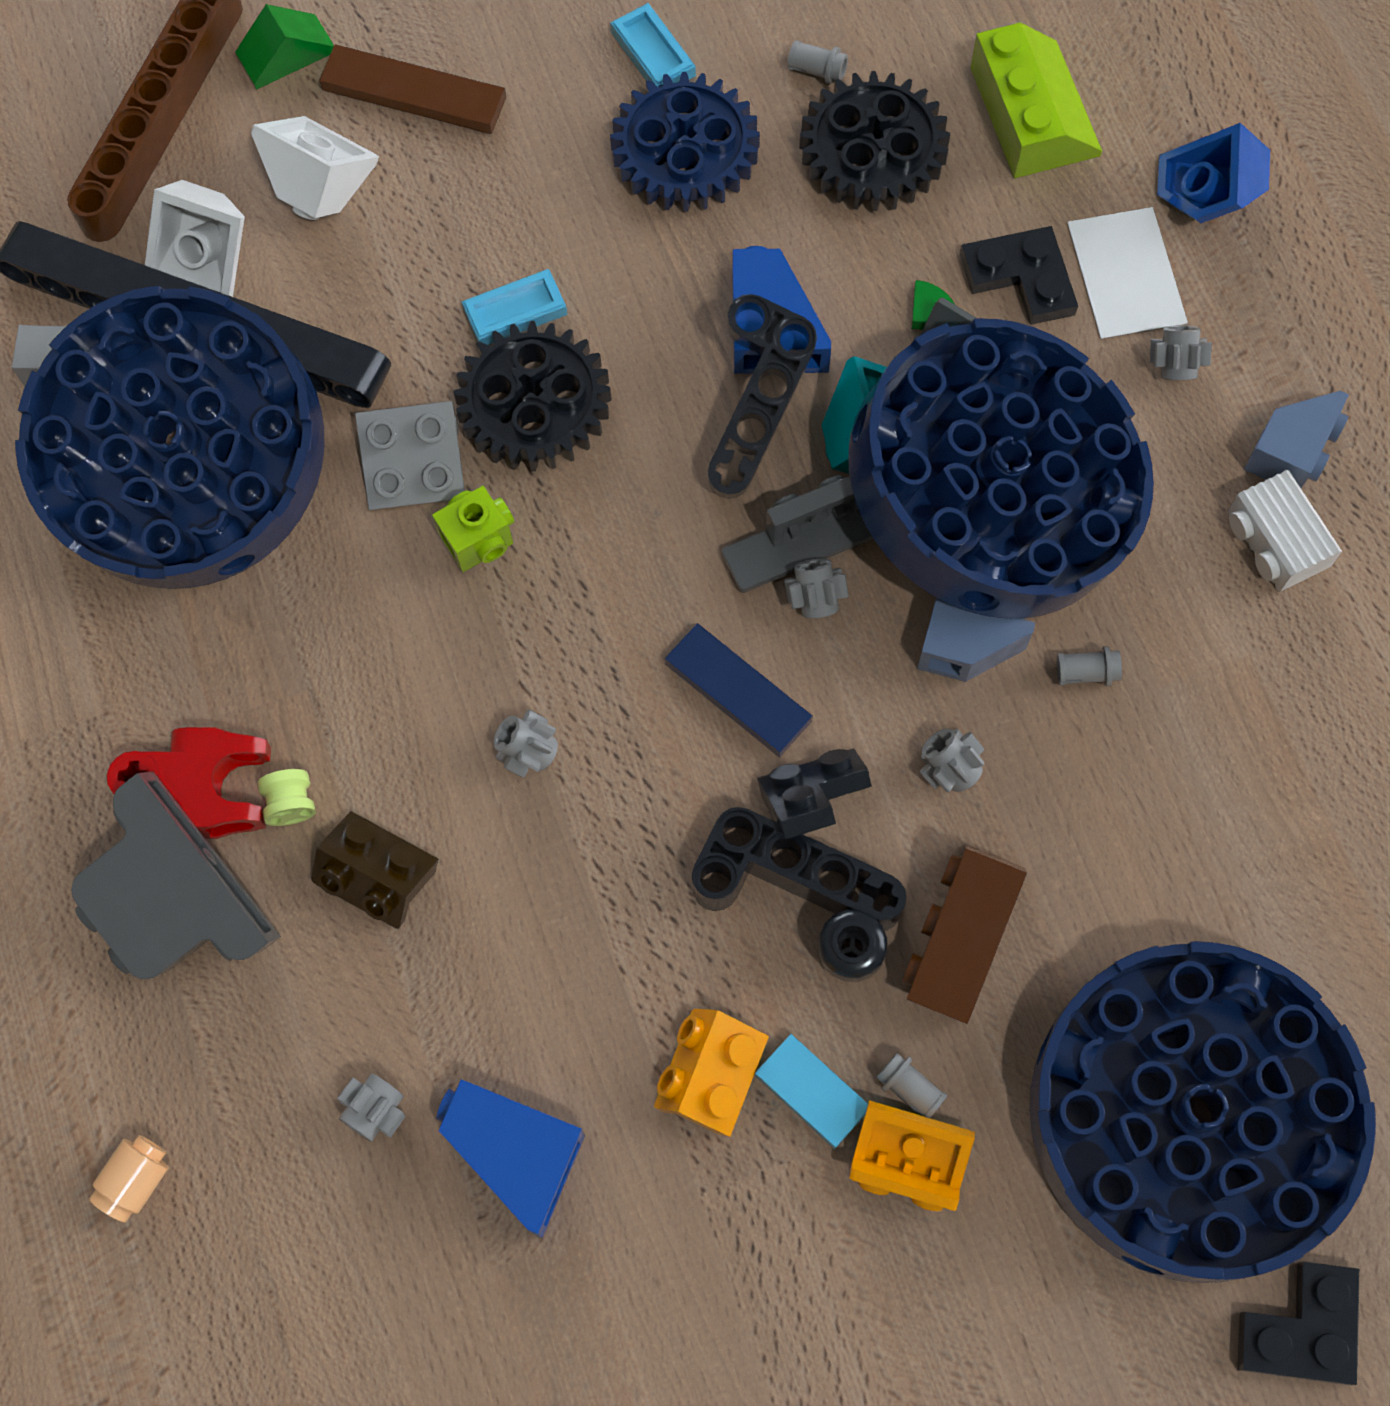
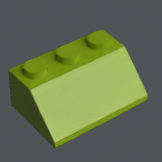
[970,22,1102,179]

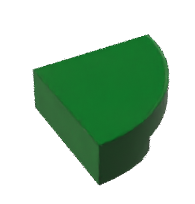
[911,280,955,330]

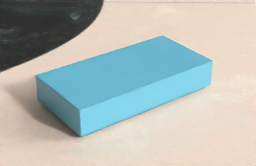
[610,3,696,87]
[462,269,568,345]
[755,1034,868,1150]

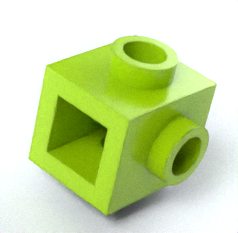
[432,485,515,573]

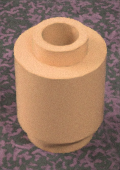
[89,1135,169,1223]

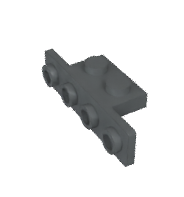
[722,475,873,593]

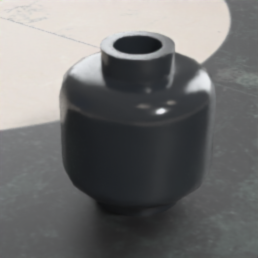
[818,909,887,982]

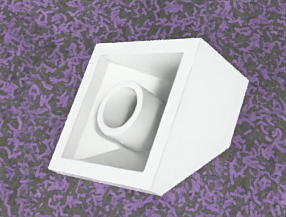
[251,116,379,220]
[145,180,245,297]

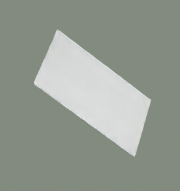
[1067,207,1188,339]

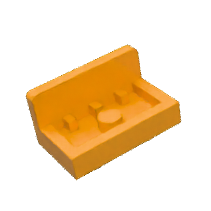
[654,1008,769,1137]
[849,1100,975,1212]

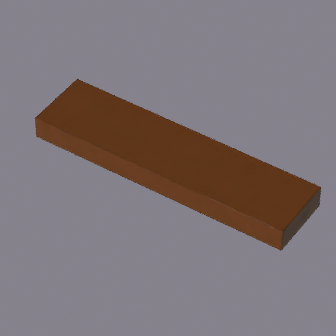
[319,44,506,134]

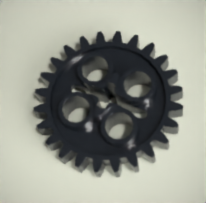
[799,71,950,211]
[454,321,612,471]

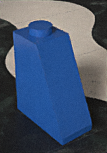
[732,246,831,374]
[436,1079,585,1239]

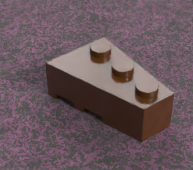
[901,845,1027,1024]

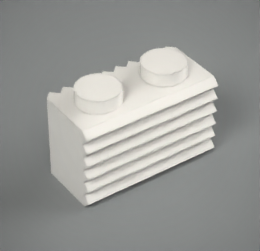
[1228,470,1342,592]

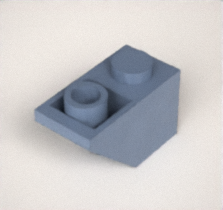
[1244,391,1349,488]
[917,598,1035,682]

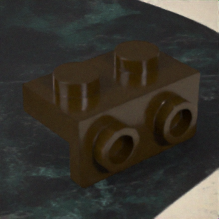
[311,811,439,929]

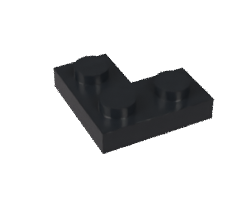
[959,226,1078,325]
[757,748,872,840]
[1237,1261,1360,1386]

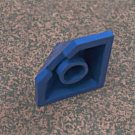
[1157,123,1270,224]

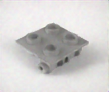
[355,401,465,510]

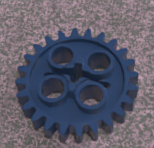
[610,72,760,212]

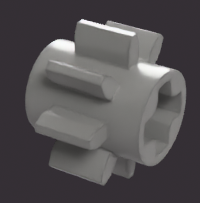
[1150,325,1212,380]
[784,558,849,618]
[494,710,558,778]
[920,729,985,792]
[337,1073,406,1142]

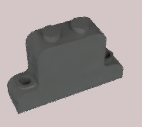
[71,772,281,979]

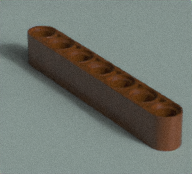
[67,0,243,242]

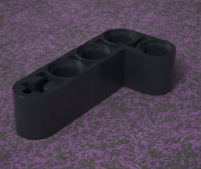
[708,294,817,499]
[692,807,907,931]

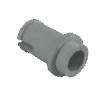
[788,40,848,84]
[1057,646,1122,686]
[876,1053,948,1118]

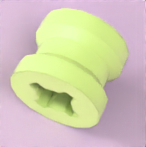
[257,769,316,826]

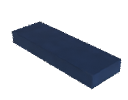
[665,623,813,758]

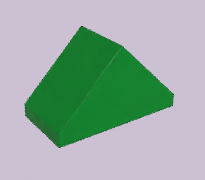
[235,4,334,90]

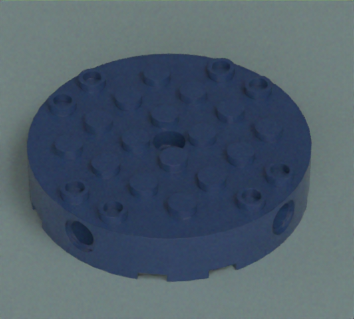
[15,286,325,589]
[848,318,1154,619]
[1029,941,1376,1283]

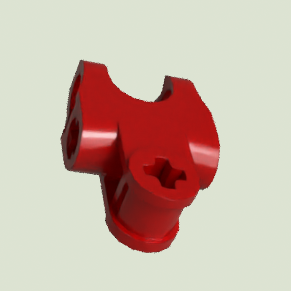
[107,727,271,839]

